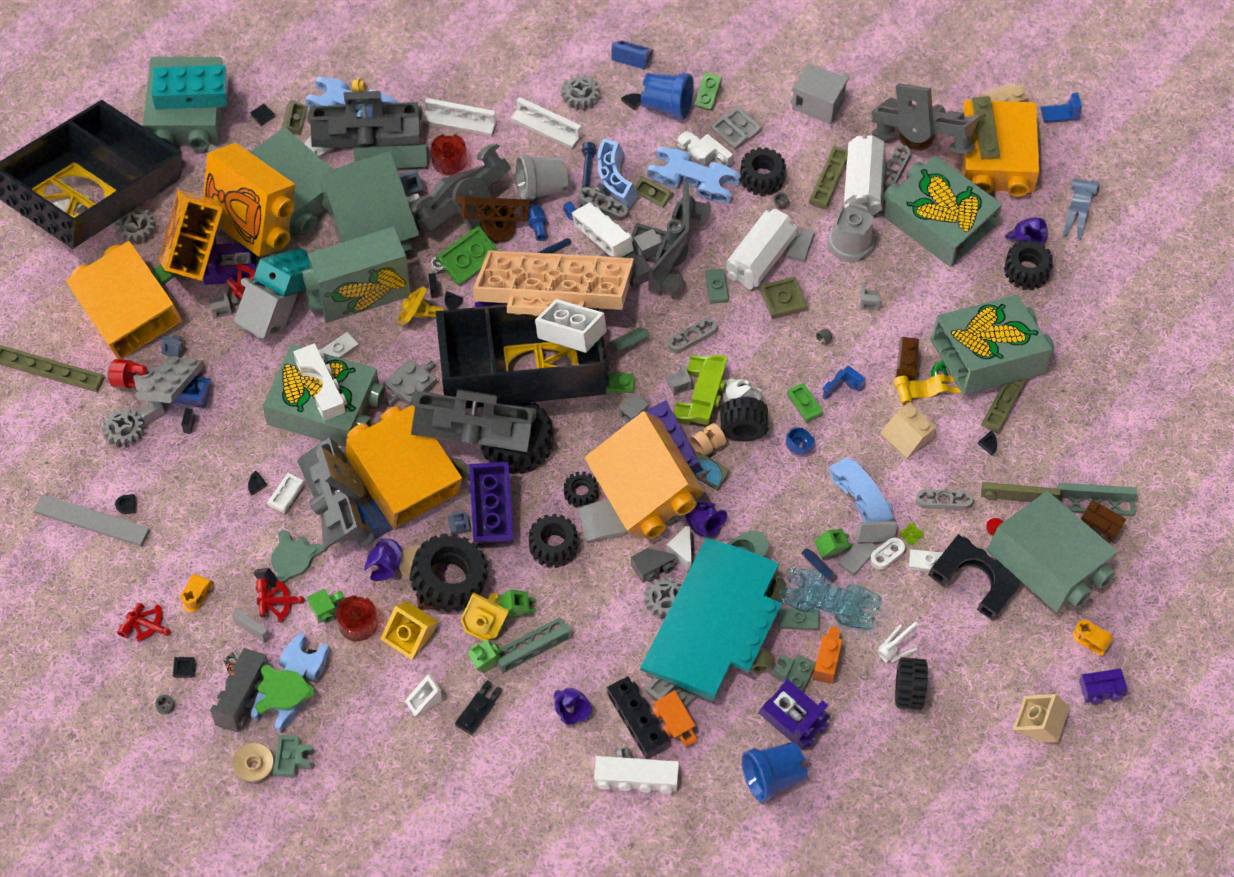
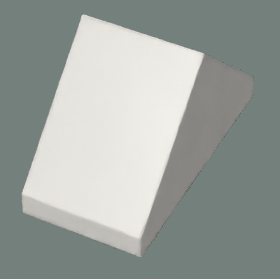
[667,526,692,569]
[405,674,442,716]

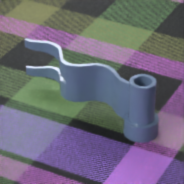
[1063,178,1099,239]

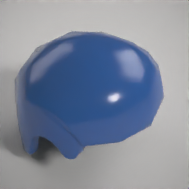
[786,427,815,455]

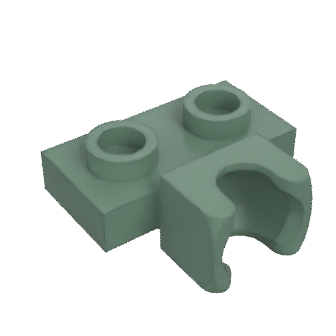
[771,654,816,692]
[273,735,314,777]

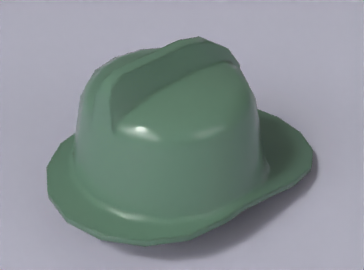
[727,531,769,556]

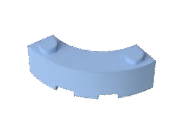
[597,138,638,209]
[828,457,894,522]

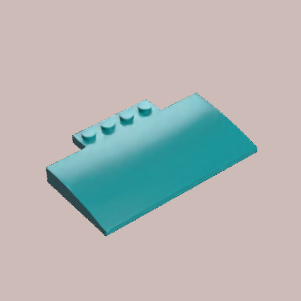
[640,538,782,702]

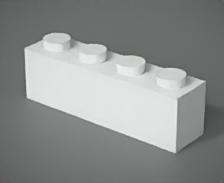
[572,202,633,258]
[594,756,678,794]

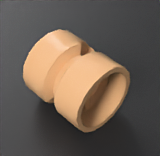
[690,423,726,456]

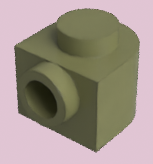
[750,648,774,674]

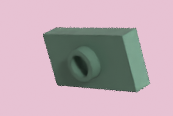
[705,269,728,304]
[609,327,650,351]
[778,608,819,631]

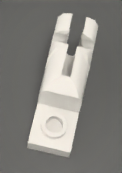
[677,131,733,167]

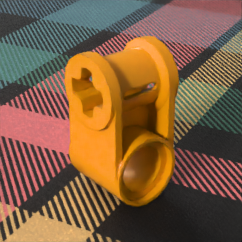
[180,573,213,613]
[1073,620,1114,656]

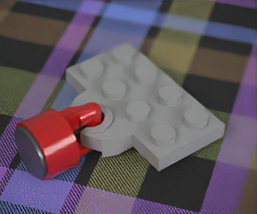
[107,356,204,403]

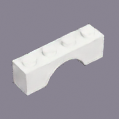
[293,343,347,421]

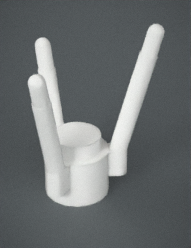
[877,622,918,663]

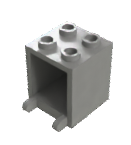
[790,63,850,124]
[234,278,298,339]

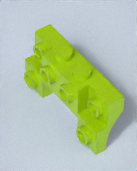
[673,354,728,425]

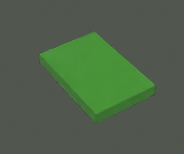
[436,225,499,286]

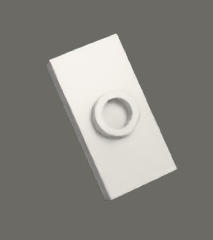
[321,332,359,358]
[267,473,305,514]
[909,549,942,571]

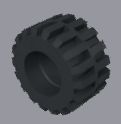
[740,147,786,196]
[1004,240,1053,290]
[720,397,769,441]
[529,514,578,568]
[895,657,928,710]

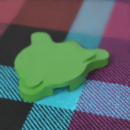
[255,665,314,714]

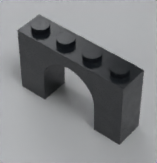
[928,534,1022,620]

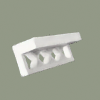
[511,97,581,150]
[423,98,496,137]

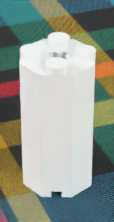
[844,136,886,216]
[726,209,797,290]

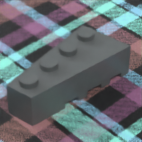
[210,648,270,733]

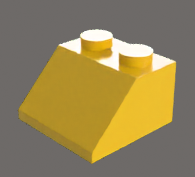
[380,601,439,660]

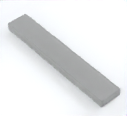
[34,495,150,547]

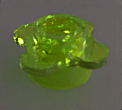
[900,523,923,545]

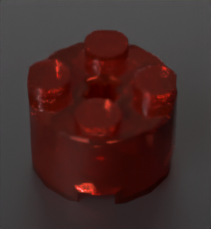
[430,134,467,176]
[336,595,378,642]

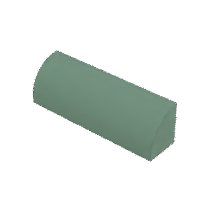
[354,144,427,168]

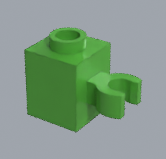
[814,529,853,558]
[307,589,346,623]
[498,589,537,618]
[467,639,502,673]

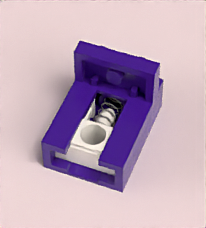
[203,237,256,285]
[758,679,831,750]

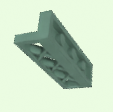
[1057,483,1137,516]
[497,617,572,674]

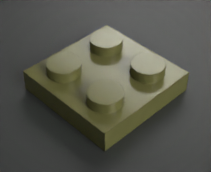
[760,277,807,319]

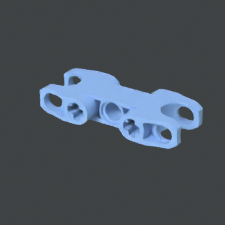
[305,77,398,119]
[647,147,741,204]
[251,632,330,733]

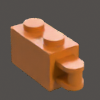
[813,627,842,684]
[652,690,698,748]

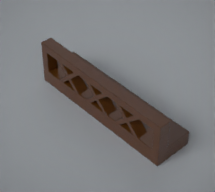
[456,196,529,222]

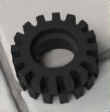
[564,471,599,508]

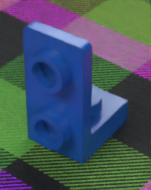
[1040,93,1082,123]
[823,365,866,400]

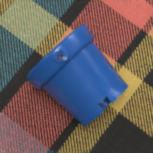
[641,72,694,120]
[742,742,807,802]

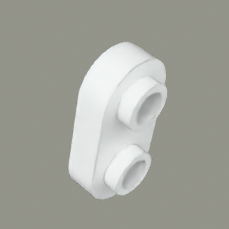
[870,538,905,570]

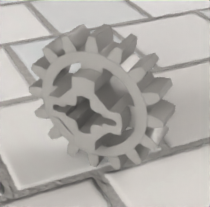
[561,74,600,110]
[115,207,156,244]
[101,407,144,447]
[644,577,681,619]

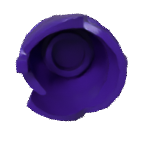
[1005,217,1048,245]
[685,501,727,538]
[364,538,402,581]
[553,688,592,725]

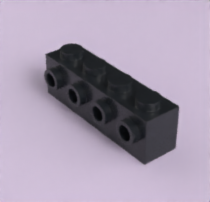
[607,676,669,759]

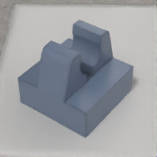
[162,334,182,358]
[447,511,470,535]

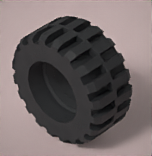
[481,402,553,474]
[410,533,488,612]

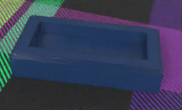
[801,548,838,582]

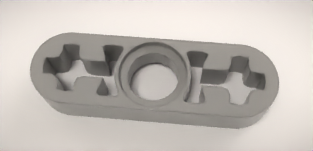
[884,145,911,188]
[577,187,628,221]
[669,318,717,353]
[916,489,973,510]

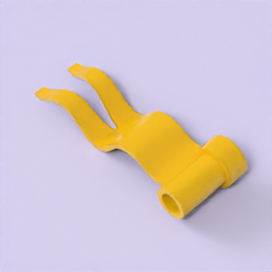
[893,374,961,405]

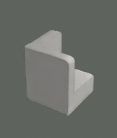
[860,283,880,310]
[209,288,232,319]
[666,364,692,396]
[137,401,165,426]

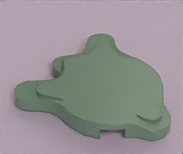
[271,530,324,583]

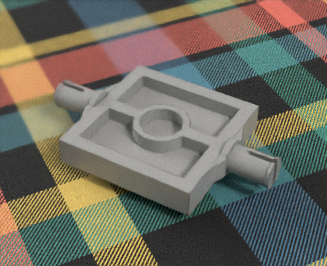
[383,359,437,407]

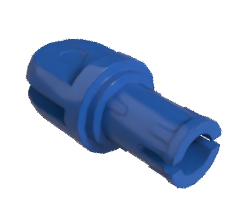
[528,204,547,241]

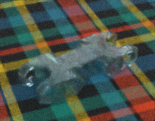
[779,567,882,630]

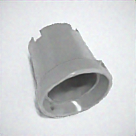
[515,155,568,202]
[827,203,875,263]

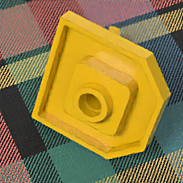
[397,286,444,326]
[460,593,509,641]

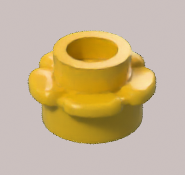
[352,78,366,92]

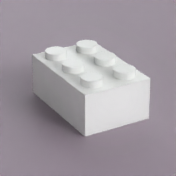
[535,299,606,352]

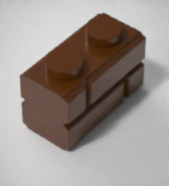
[896,337,919,381]
[1081,500,1126,543]

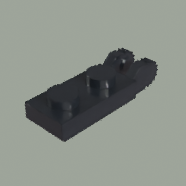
[455,680,502,736]

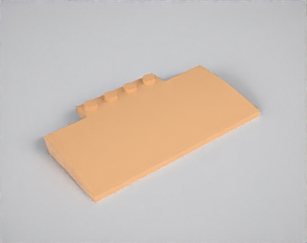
[473,250,634,316]

